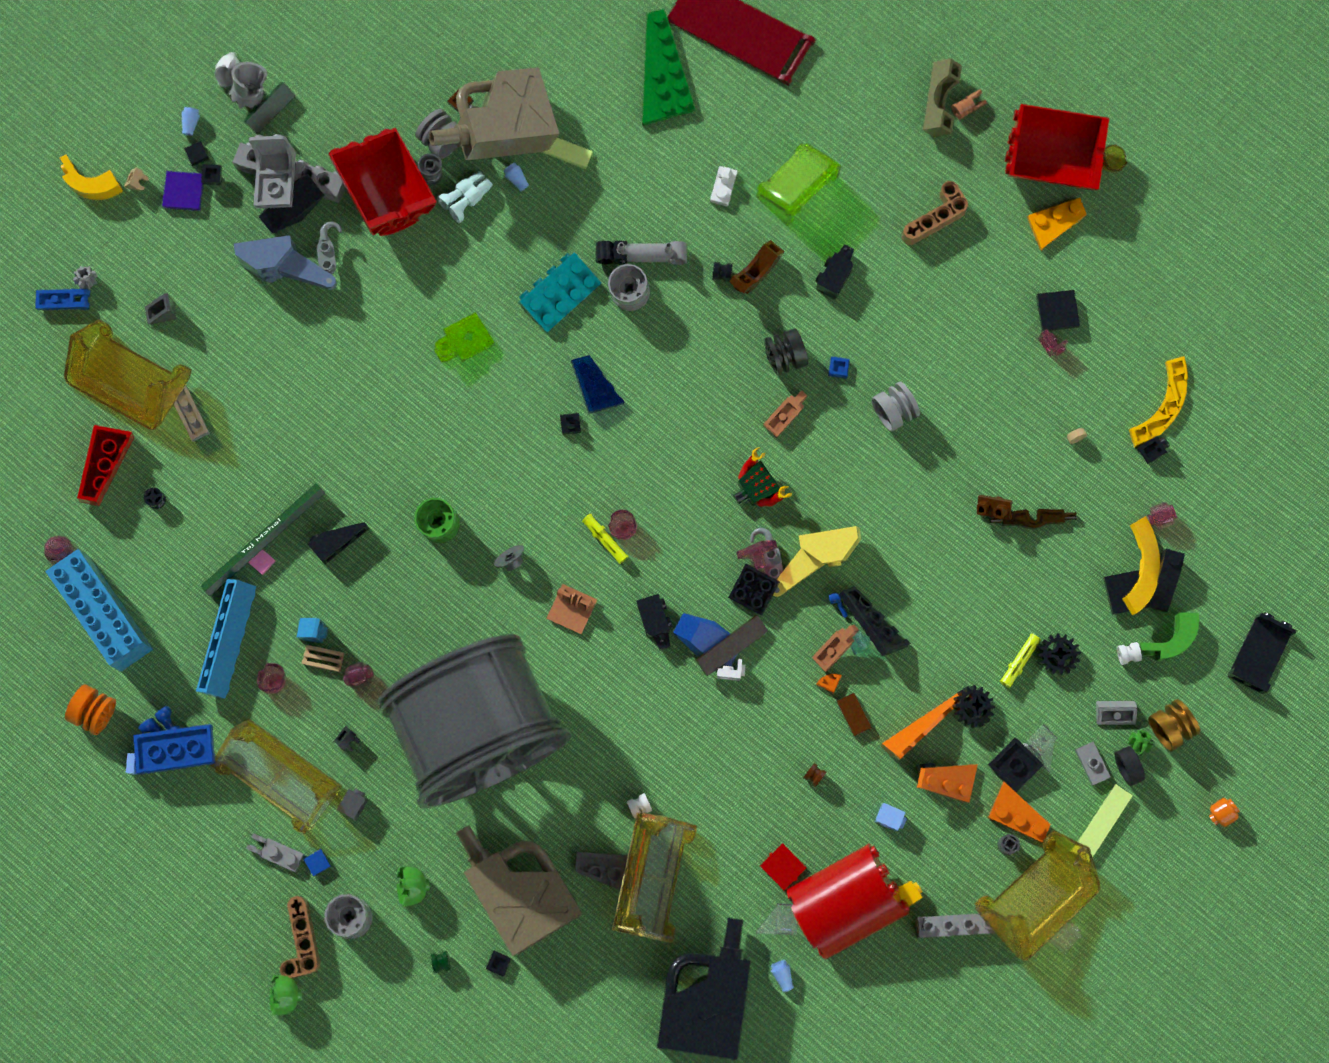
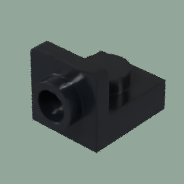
[1138,435,1170,464]

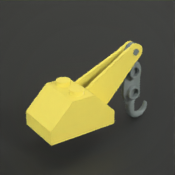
[750,526,861,597]

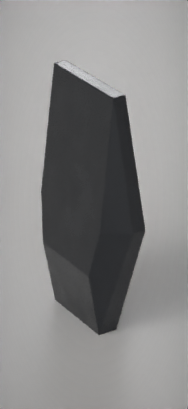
[259,174,325,234]

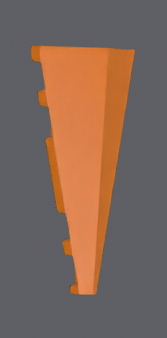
[880,694,967,761]

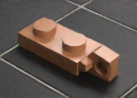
[763,390,807,438]
[812,625,859,672]

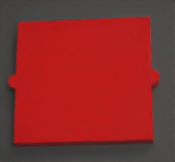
[760,843,807,891]

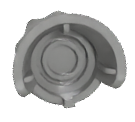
[229,62,267,109]

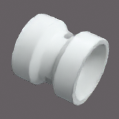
[1117,642,1142,665]
[626,793,652,819]

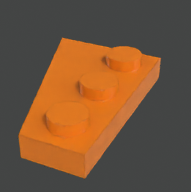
[917,764,978,803]

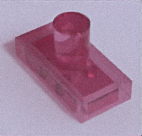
[736,540,777,569]

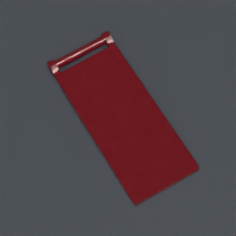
[667,0,816,86]

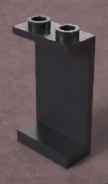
[1227,612,1297,694]

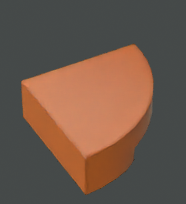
[816,673,842,693]

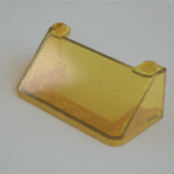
[64,319,192,430]
[974,830,1100,961]

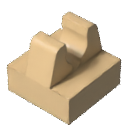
[124,168,149,191]

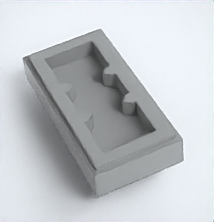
[1075,741,1110,785]

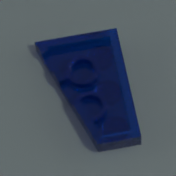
[571,355,625,414]

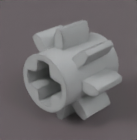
[73,266,98,289]

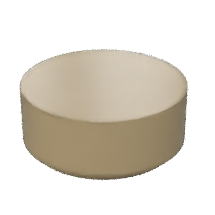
[1067,428,1087,444]

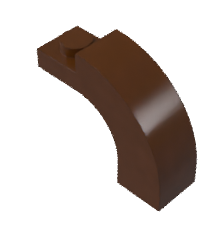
[729,240,785,294]

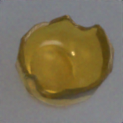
[1102,145,1127,173]

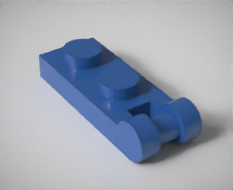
[35,289,90,310]

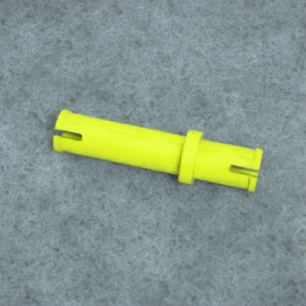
[582,514,628,564]
[1000,634,1041,688]

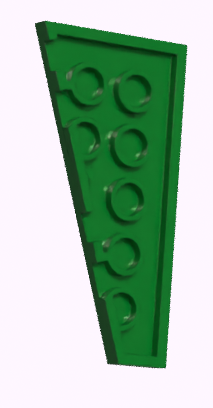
[642,9,695,126]

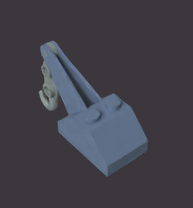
[234,222,342,290]

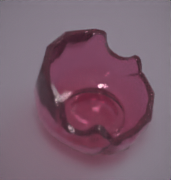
[608,509,638,540]
[44,535,73,566]
[257,663,287,694]

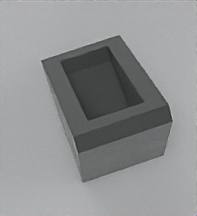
[145,293,177,325]

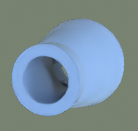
[182,107,200,136]
[503,163,529,191]
[771,960,794,992]

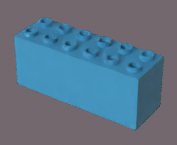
[45,549,153,672]

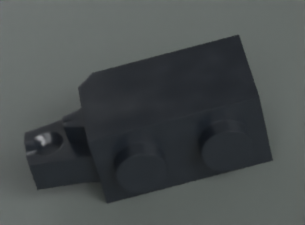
[815,245,854,300]
[636,594,672,651]

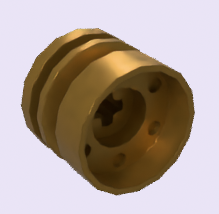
[1148,699,1201,751]

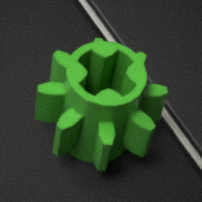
[1128,730,1154,755]

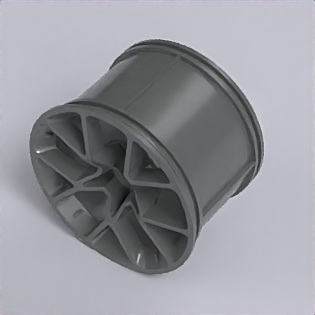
[377,634,572,808]

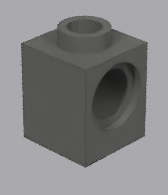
[337,788,368,820]

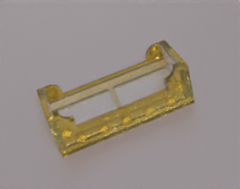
[210,719,342,834]
[612,812,697,943]

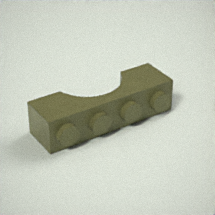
[923,58,962,137]

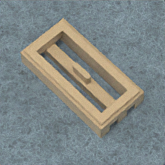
[302,645,345,672]

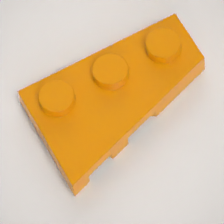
[1027,198,1087,251]

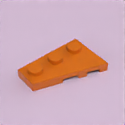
[988,782,1051,843]

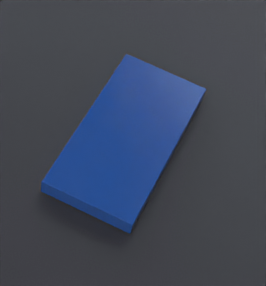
[133,724,215,775]

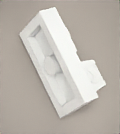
[710,166,737,207]

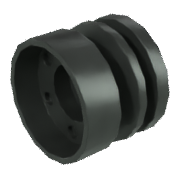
[764,328,808,376]

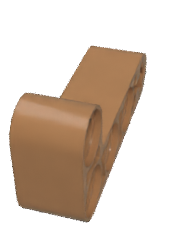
[902,181,968,245]
[280,896,320,978]

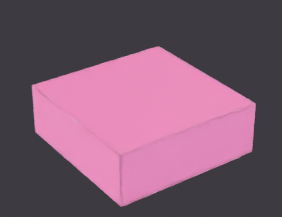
[248,549,275,575]

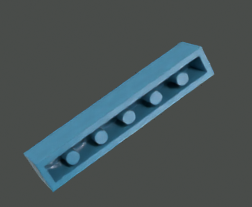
[196,579,256,699]

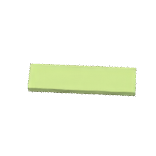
[542,138,593,169]
[1073,785,1133,861]

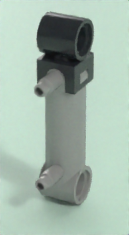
[595,241,687,265]

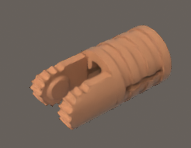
[951,89,987,120]

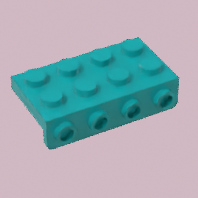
[518,252,602,333]

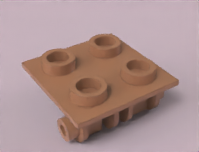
[546,584,597,634]

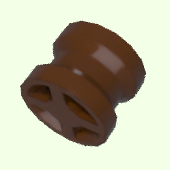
[803,762,827,787]

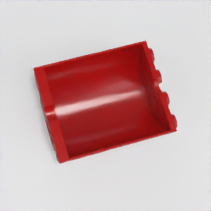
[1005,104,1110,191]
[328,127,437,236]
[787,843,910,959]

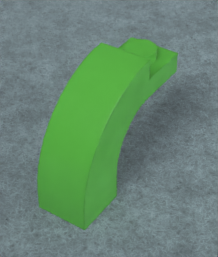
[1139,613,1199,661]

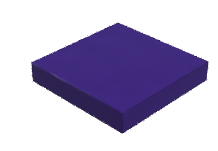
[162,171,203,211]

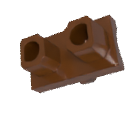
[977,495,1013,520]

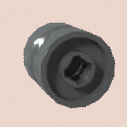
[418,153,443,186]

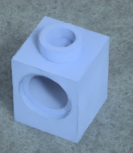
[875,803,907,831]

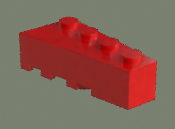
[77,425,135,506]

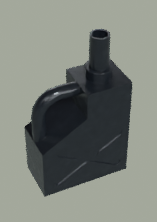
[657,918,751,1060]

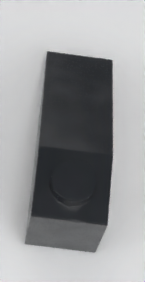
[307,522,369,565]
[1150,549,1185,612]

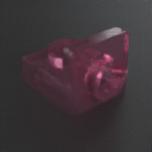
[1037,330,1069,357]

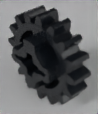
[1037,633,1081,676]
[952,685,995,728]

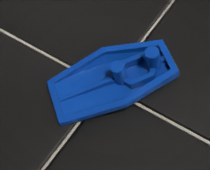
[673,613,737,666]

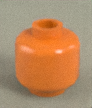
[1209,798,1240,827]

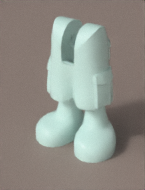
[437,171,493,223]

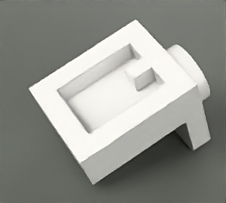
[717,659,746,681]

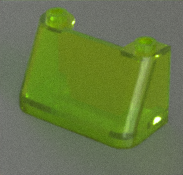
[756,143,841,226]

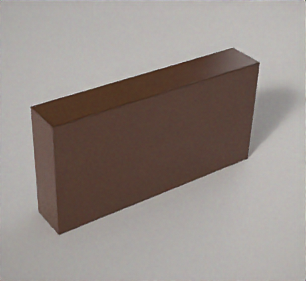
[836,693,872,736]

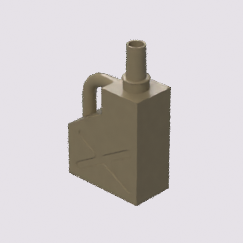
[429,67,559,160]
[456,825,583,956]

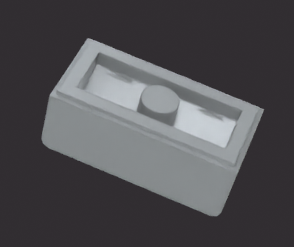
[1096,701,1137,725]

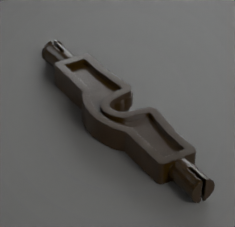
[990,509,1077,529]

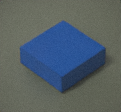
[828,356,850,379]
[304,849,331,876]

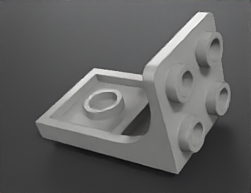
[249,134,296,209]

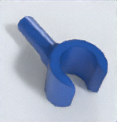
[829,592,848,618]

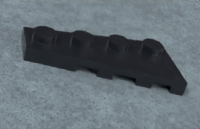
[839,586,911,657]

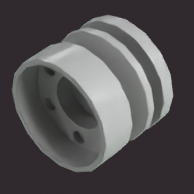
[415,109,458,159]
[608,264,650,311]
[871,381,920,432]
[325,894,372,939]

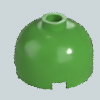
[396,866,430,907]
[270,975,302,1016]

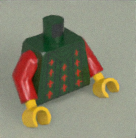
[733,447,792,507]

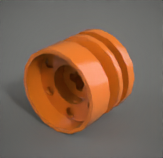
[65,684,116,735]

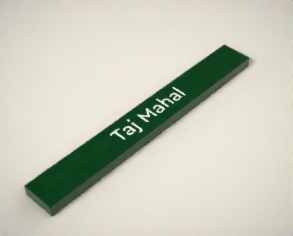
[201,483,325,596]

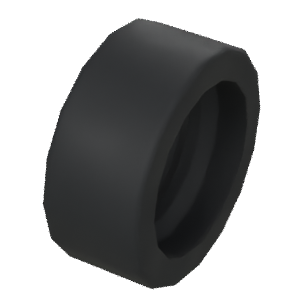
[1114,746,1145,786]

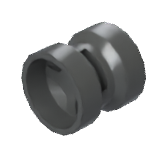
[997,834,1020,855]

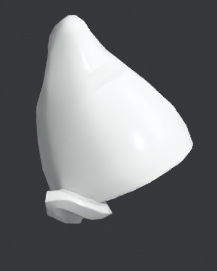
[215,52,240,87]

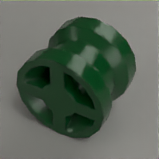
[431,951,450,974]

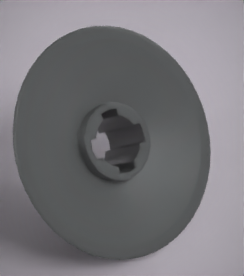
[494,545,524,571]

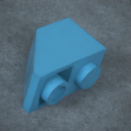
[297,618,328,643]

